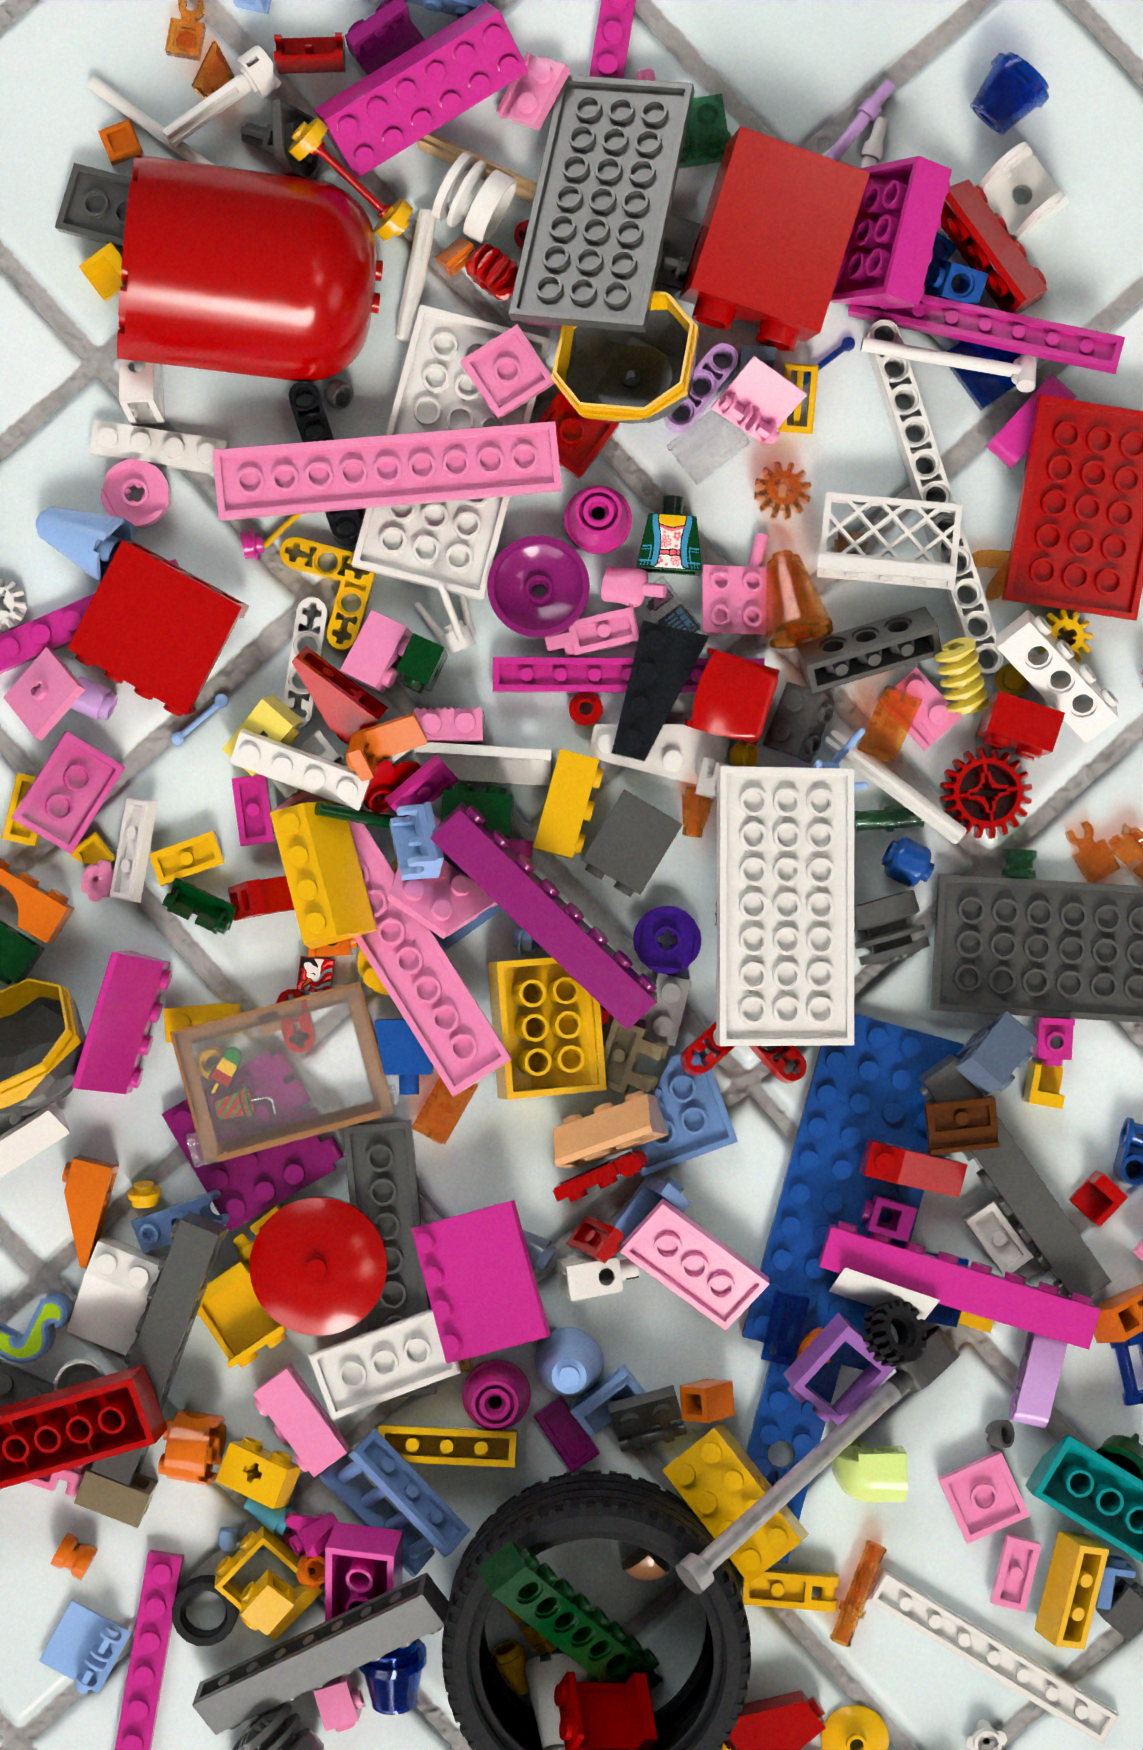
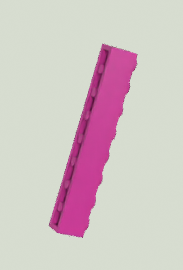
[818,1220,1101,1350]

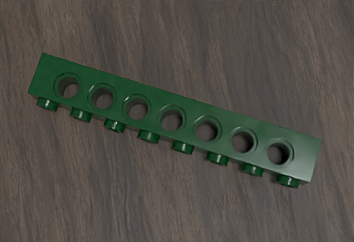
[477,1540,664,1692]

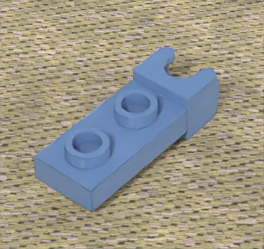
[131,1190,230,1253]

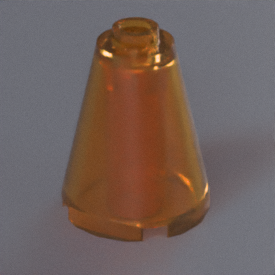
[765,550,833,649]

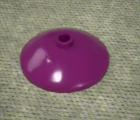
[487,535,590,638]

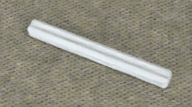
[824,730,967,844]

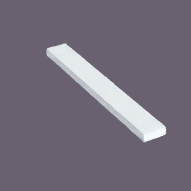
[867,1568,1120,1744]

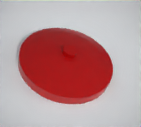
[249,1196,388,1336]

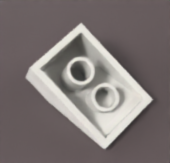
[66,1236,162,1356]

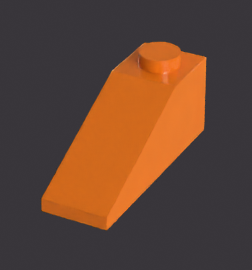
[62,1155,119,1269]
[1094,1283,1143,1343]

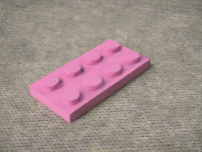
[619,1198,770,1331]

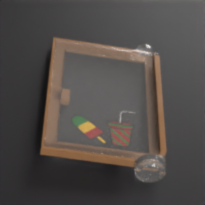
[170,981,400,1168]

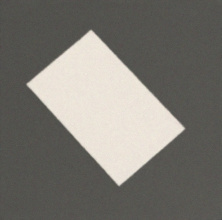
[829,1267,940,1320]

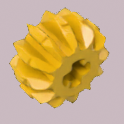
[1038,609,1094,663]

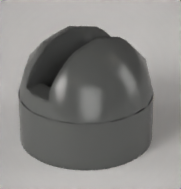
[324,379,354,409]
[985,1420,1015,1448]

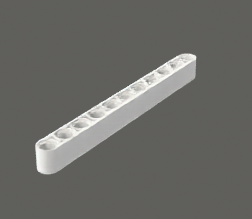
[866,319,1004,677]

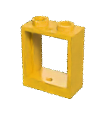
[214,1526,323,1641]

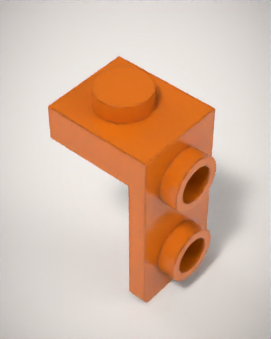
[345,713,427,782]

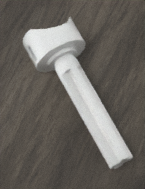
[162,45,281,147]

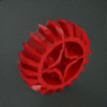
[939,747,1032,839]

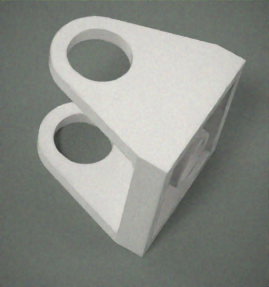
[977,141,1069,241]

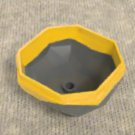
[551,291,699,424]
[0,978,86,1116]

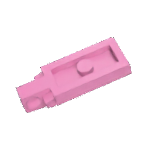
[544,607,640,657]

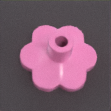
[81,860,114,902]

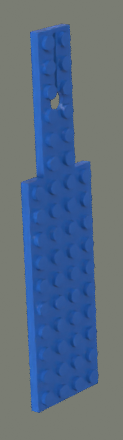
[742,1014,964,1563]

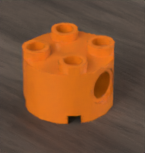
[158,1410,226,1485]

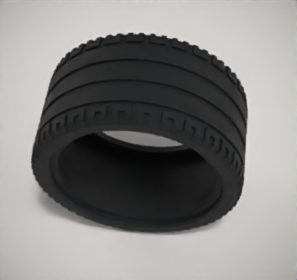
[442,1470,751,1750]

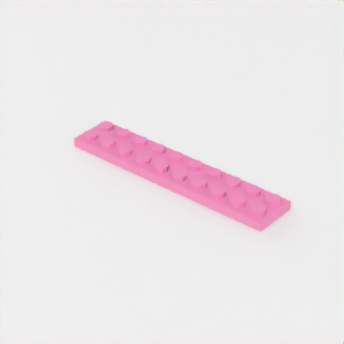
[212,421,562,521]
[274,790,512,1097]

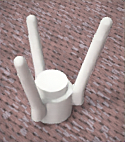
[415,583,476,654]

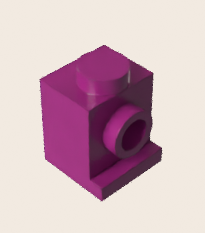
[861,1194,917,1242]

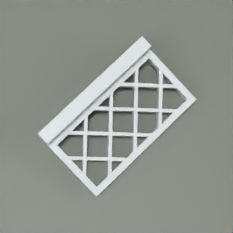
[817,492,963,590]

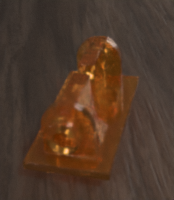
[1107,823,1143,880]

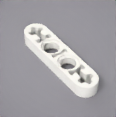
[283,597,329,729]

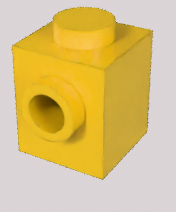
[240,1569,295,1635]

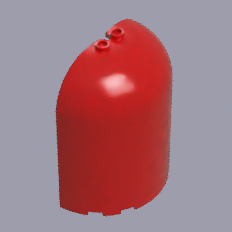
[117,154,383,381]

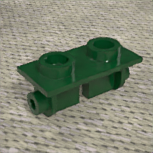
[162,878,237,935]

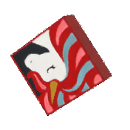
[297,956,335,994]

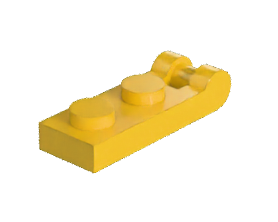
[742,1569,840,1612]

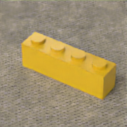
[378,1424,518,1468]

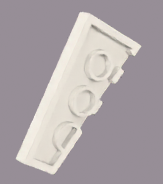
[587,724,731,785]

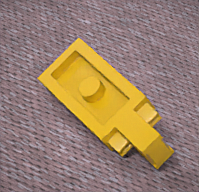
[163,1002,258,1043]

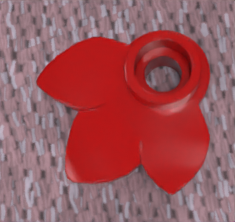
[363,759,421,813]

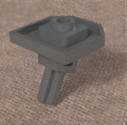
[240,99,319,179]

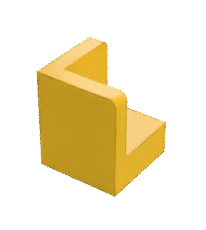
[79,242,123,301]
[1022,1061,1065,1109]

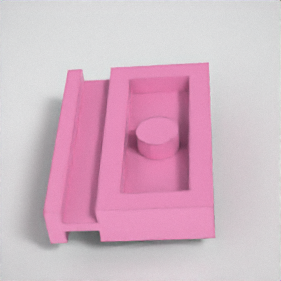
[496,52,571,130]
[878,667,962,751]

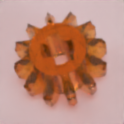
[753,461,811,520]

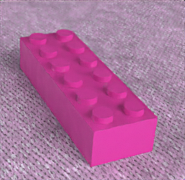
[314,1,529,179]

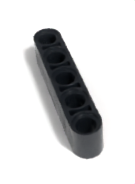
[288,381,361,546]

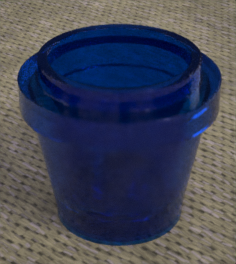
[970,52,1049,135]
[358,1639,427,1715]

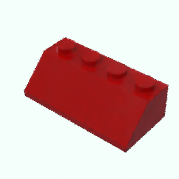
[940,179,1048,314]

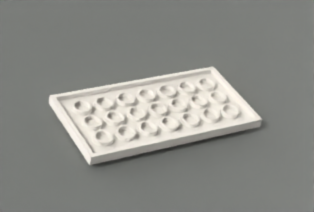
[351,304,551,601]
[716,766,855,1046]

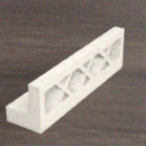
[414,742,552,787]

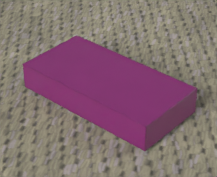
[533,1396,600,1473]

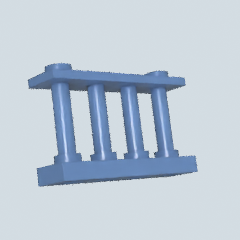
[319,1429,470,1577]

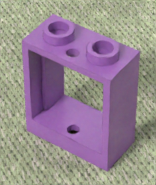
[783,1312,896,1425]

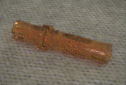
[829,1540,887,1647]

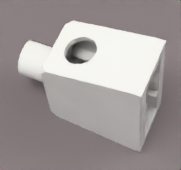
[119,359,165,426]
[556,1255,639,1301]

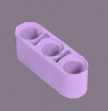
[664,343,738,433]
[1009,1331,1068,1428]

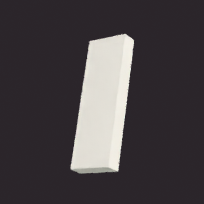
[110,797,158,903]

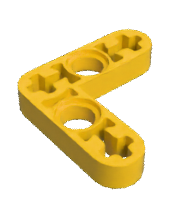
[279,537,376,652]

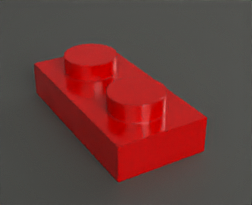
[566,1216,625,1264]

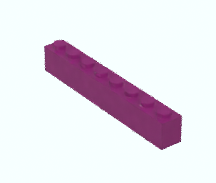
[430,802,657,1030]

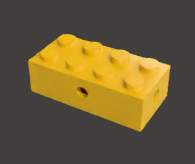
[662,1422,809,1584]

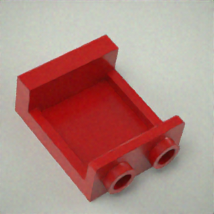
[554,1671,658,1750]

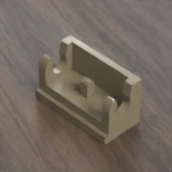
[74,1462,158,1528]

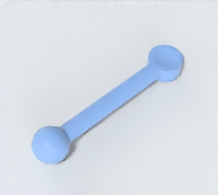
[171,694,229,745]

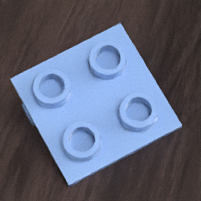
[39,1600,132,1694]

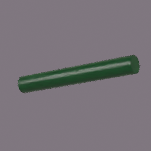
[314,802,397,829]

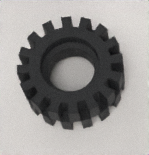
[862,1299,927,1367]

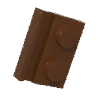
[923,1095,1000,1155]

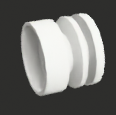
[432,151,518,244]

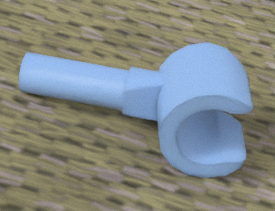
[219,1527,265,1557]

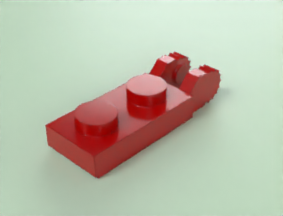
[553,1149,648,1203]

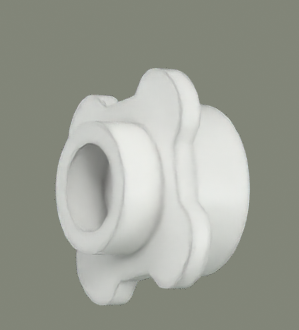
[966,1720,1007,1750]

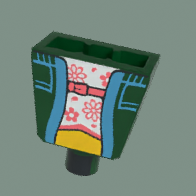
[636,495,702,576]

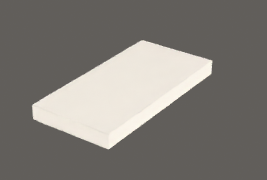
[308,1308,462,1420]

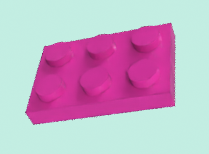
[11,731,125,854]

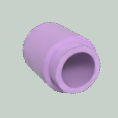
[70,676,118,721]

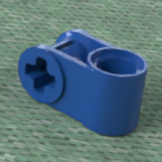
[1113,1117,1143,1186]

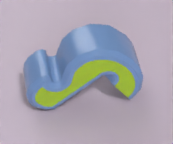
[0,1292,73,1364]

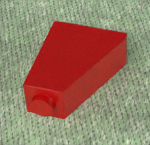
[729,1690,826,1750]

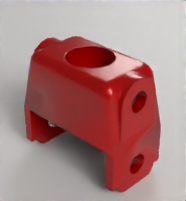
[684,647,780,746]

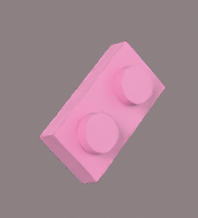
[990,1533,1041,1612]

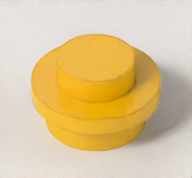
[995,663,1029,697]
[127,1180,162,1208]

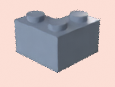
[955,1011,1037,1096]

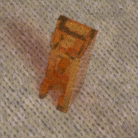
[857,685,923,763]
[411,1077,478,1144]

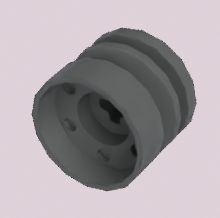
[854,890,930,965]
[231,1702,324,1750]

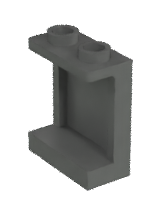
[582,789,683,897]

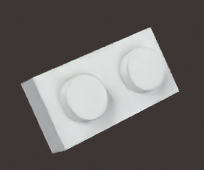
[964,1200,1033,1276]

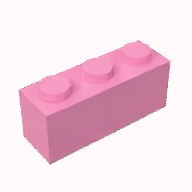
[253,1363,350,1477]

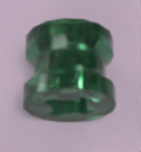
[1001,849,1037,878]

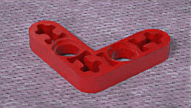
[680,1021,807,1083]

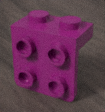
[345,0,425,76]

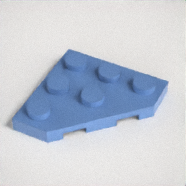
[632,1049,738,1176]

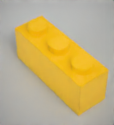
[533,749,604,860]
[1034,1530,1109,1650]

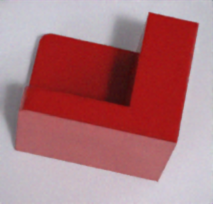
[1069,1170,1128,1227]

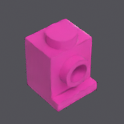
[1032,1016,1075,1066]

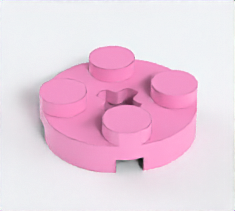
[101,459,171,528]

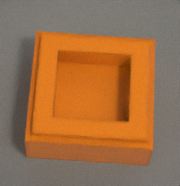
[98,119,144,166]

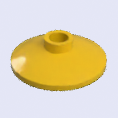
[820,1705,889,1750]

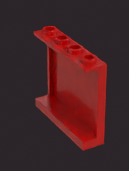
[67,540,249,717]

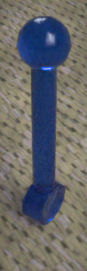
[803,337,855,385]

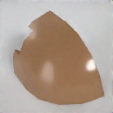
[621,1547,670,1581]

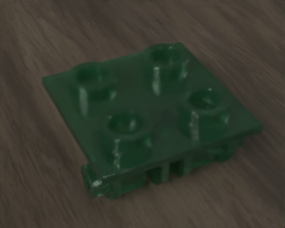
[679,94,731,169]

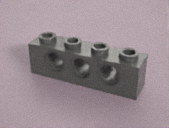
[796,606,942,694]

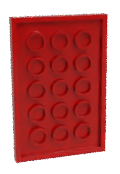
[1002,394,1143,621]

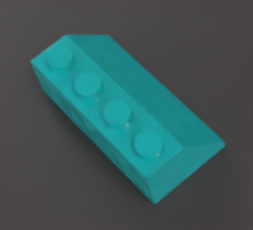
[1025,1434,1143,1563]

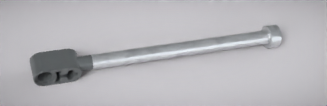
[675,1326,960,1594]

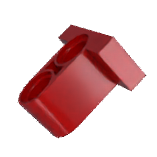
[228,876,295,921]

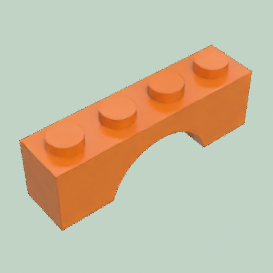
[0,858,75,943]

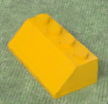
[270,800,378,949]

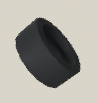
[172,1575,240,1646]

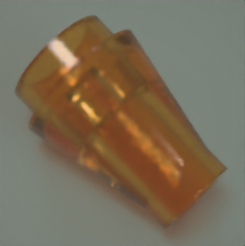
[681,787,715,838]

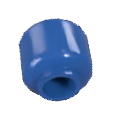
[881,837,935,888]

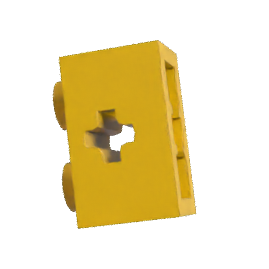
[215,1437,301,1509]

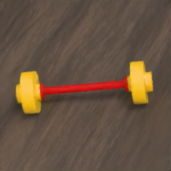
[288,117,413,241]

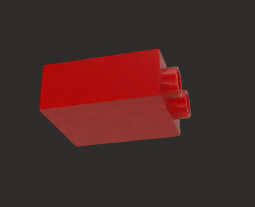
[679,126,870,352]

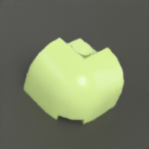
[831,1439,908,1503]

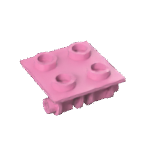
[711,356,807,445]
[702,565,767,636]

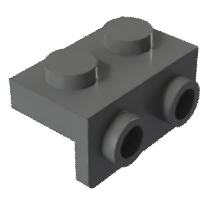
[763,682,834,763]

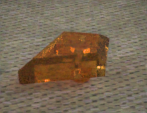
[191,41,235,99]

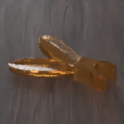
[972,550,1010,601]

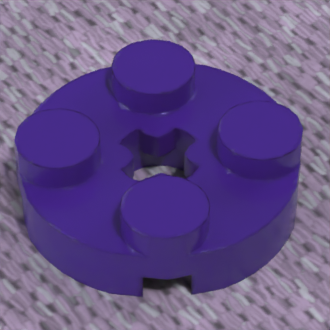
[633,906,701,974]

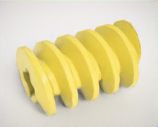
[934,637,990,714]

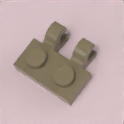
[604,1018,669,1094]

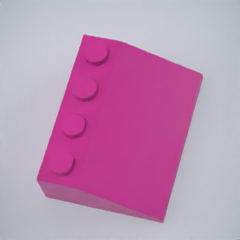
[830,156,952,308]
[72,951,173,1094]
[411,1200,551,1363]

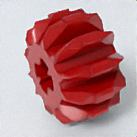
[465,244,518,301]

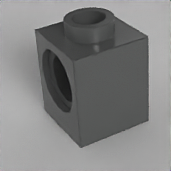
[1096,1578,1143,1642]

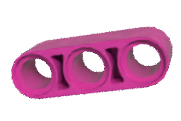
[986,374,1077,469]

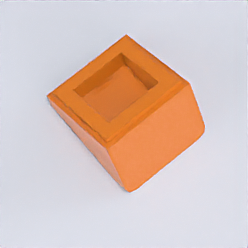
[436,238,475,277]

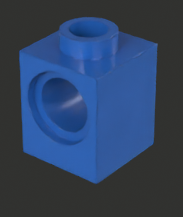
[930,260,989,306]

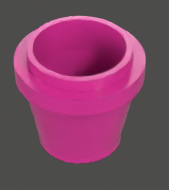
[564,486,632,555]
[462,1359,531,1430]

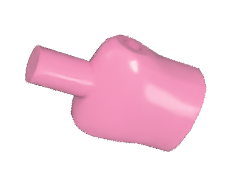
[601,566,667,608]

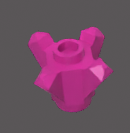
[281,1512,338,1570]

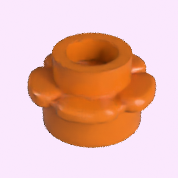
[296,1555,325,1589]

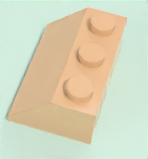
[553,1091,669,1169]

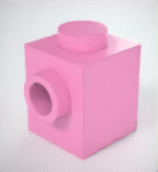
[313,1674,365,1732]

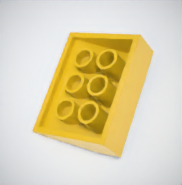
[487,957,607,1100]

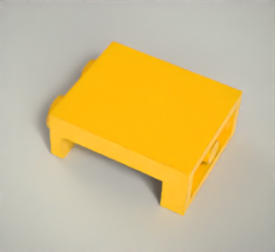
[198,1260,288,1368]

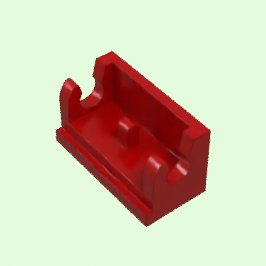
[274,32,346,74]

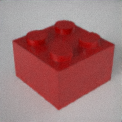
[975,691,1065,761]

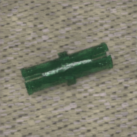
[854,806,924,832]

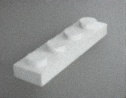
[89,419,229,475]
[230,728,371,811]

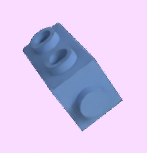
[611,1174,691,1241]

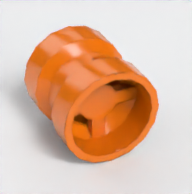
[50,1533,98,1580]

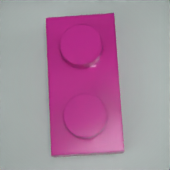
[385,754,459,817]
[232,775,276,846]

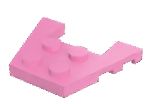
[387,816,498,939]

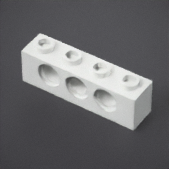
[996,610,1119,743]

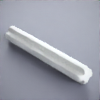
[395,208,437,342]

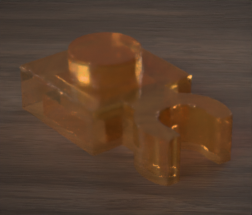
[165,0,206,61]
[1065,821,1121,883]

